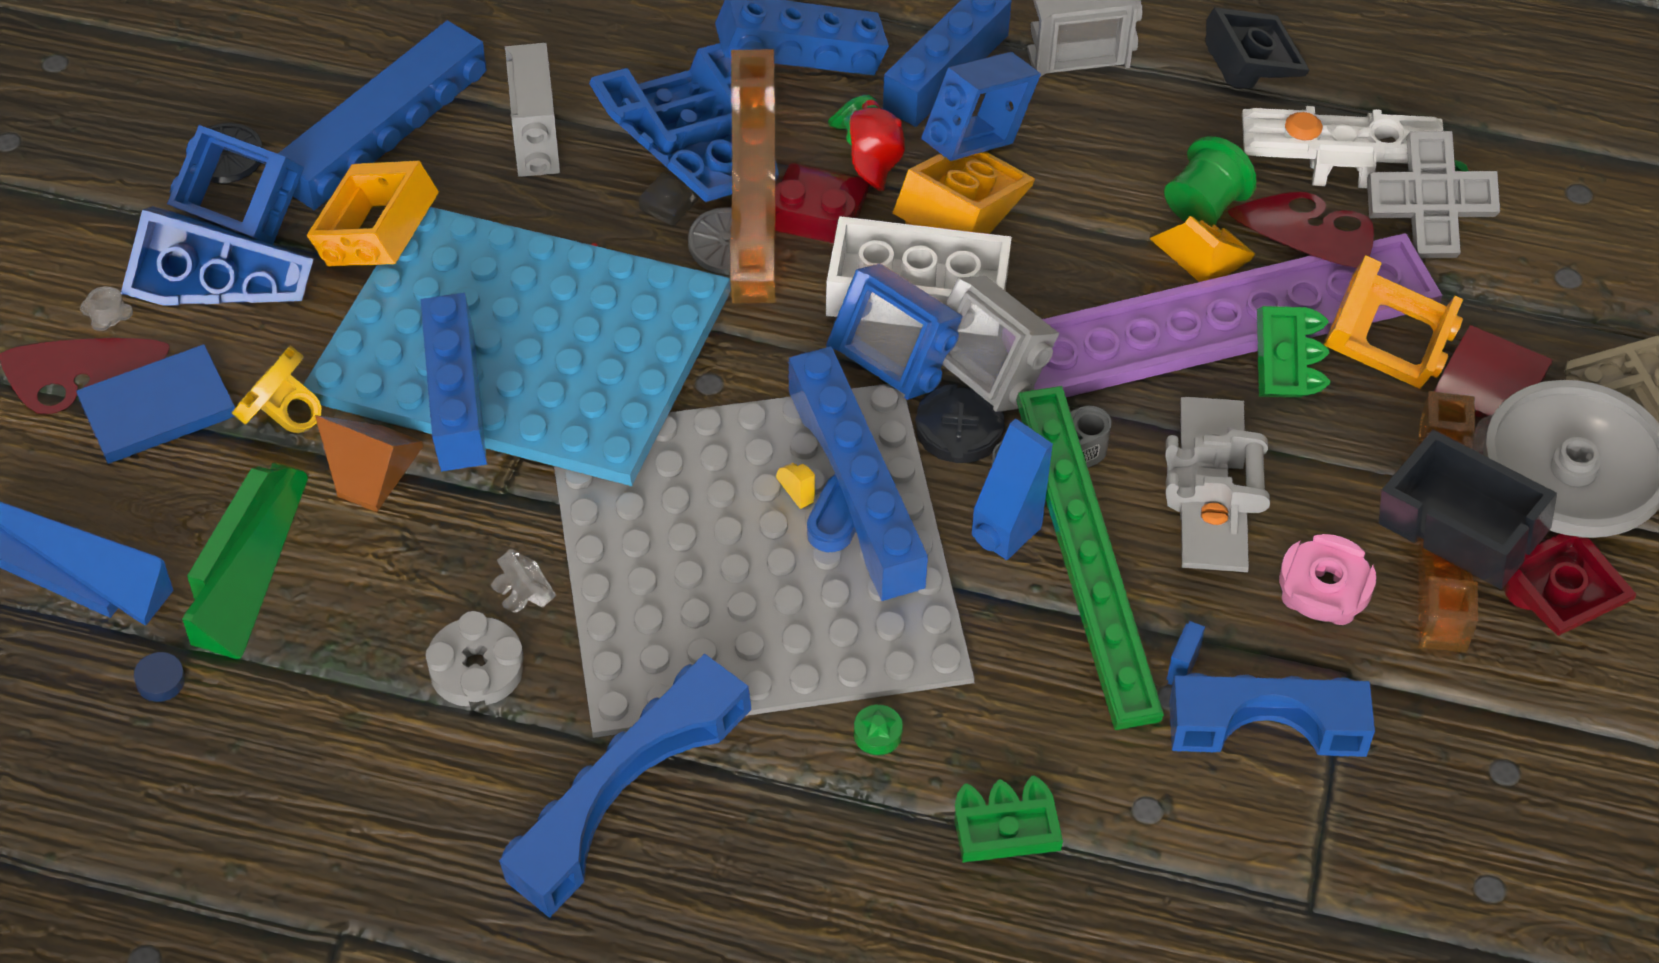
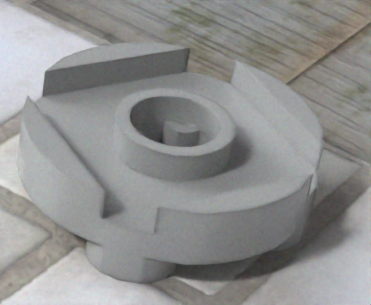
[426,611,524,707]

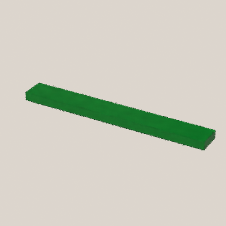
[1016,386,1164,730]

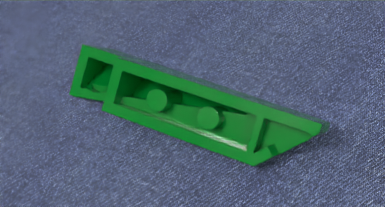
[182,462,308,659]

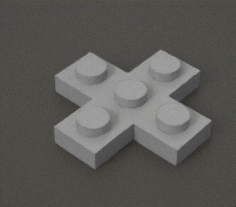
[1367,131,1500,258]

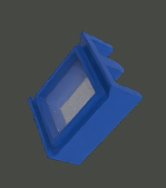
[826,263,963,400]

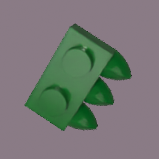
[1257,306,1330,398]
[954,775,1063,863]

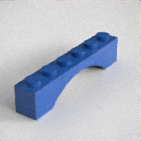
[789,346,928,601]
[499,653,752,918]

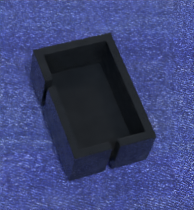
[1379,429,1557,590]

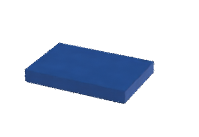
[76,344,235,464]

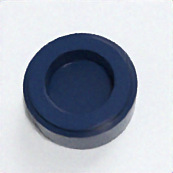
[134,652,185,702]

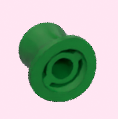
[1164,136,1257,227]

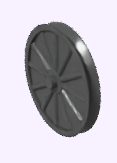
[688,207,765,275]

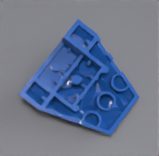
[589,43,779,202]

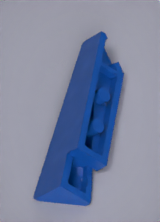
[0,502,174,625]

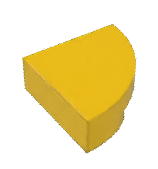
[776,463,815,509]

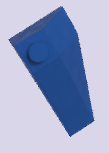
[121,206,314,306]

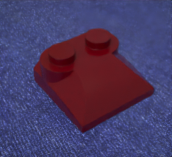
[766,163,870,244]
[1504,534,1636,636]

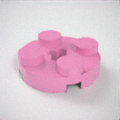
[1279,534,1376,625]

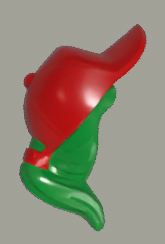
[828,95,905,192]

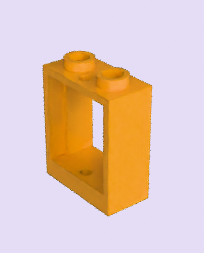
[307,161,439,266]

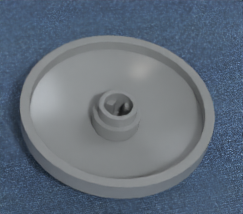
[1483,380,1659,538]

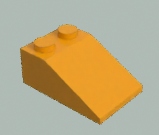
[892,151,1035,234]

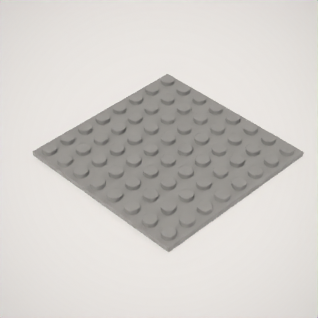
[554,384,974,738]

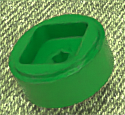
[854,705,903,755]

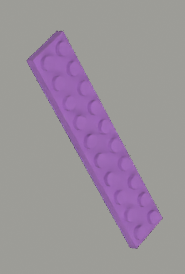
[1003,233,1442,397]

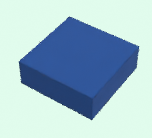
[1167,621,1205,685]

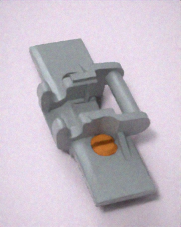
[1165,397,1270,572]

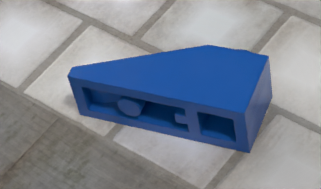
[971,419,1053,560]

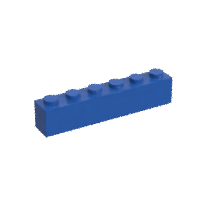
[278,20,487,210]

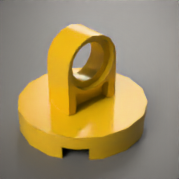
[231,345,322,433]

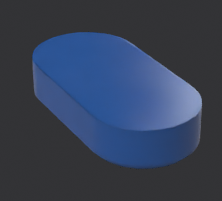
[807,474,856,552]

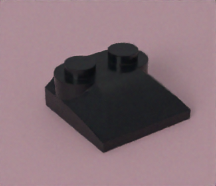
[1205,7,1310,89]

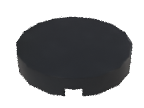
[915,384,1005,463]

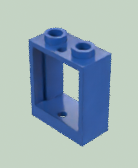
[921,52,1041,161]
[167,125,304,245]

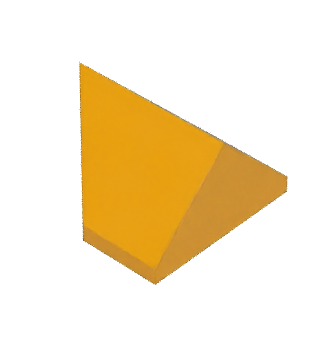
[1149,216,1255,282]

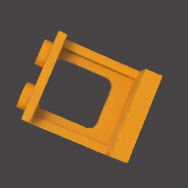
[1323,255,1463,389]

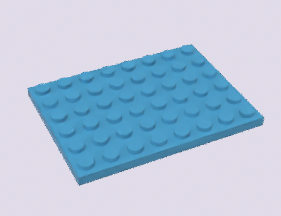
[303,207,731,486]

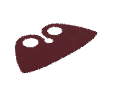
[1227,192,1374,268]
[0,338,170,414]

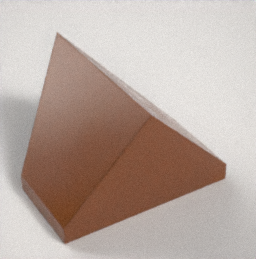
[315,415,423,512]

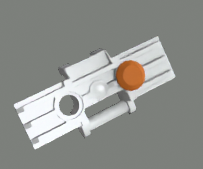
[1242,106,1443,188]

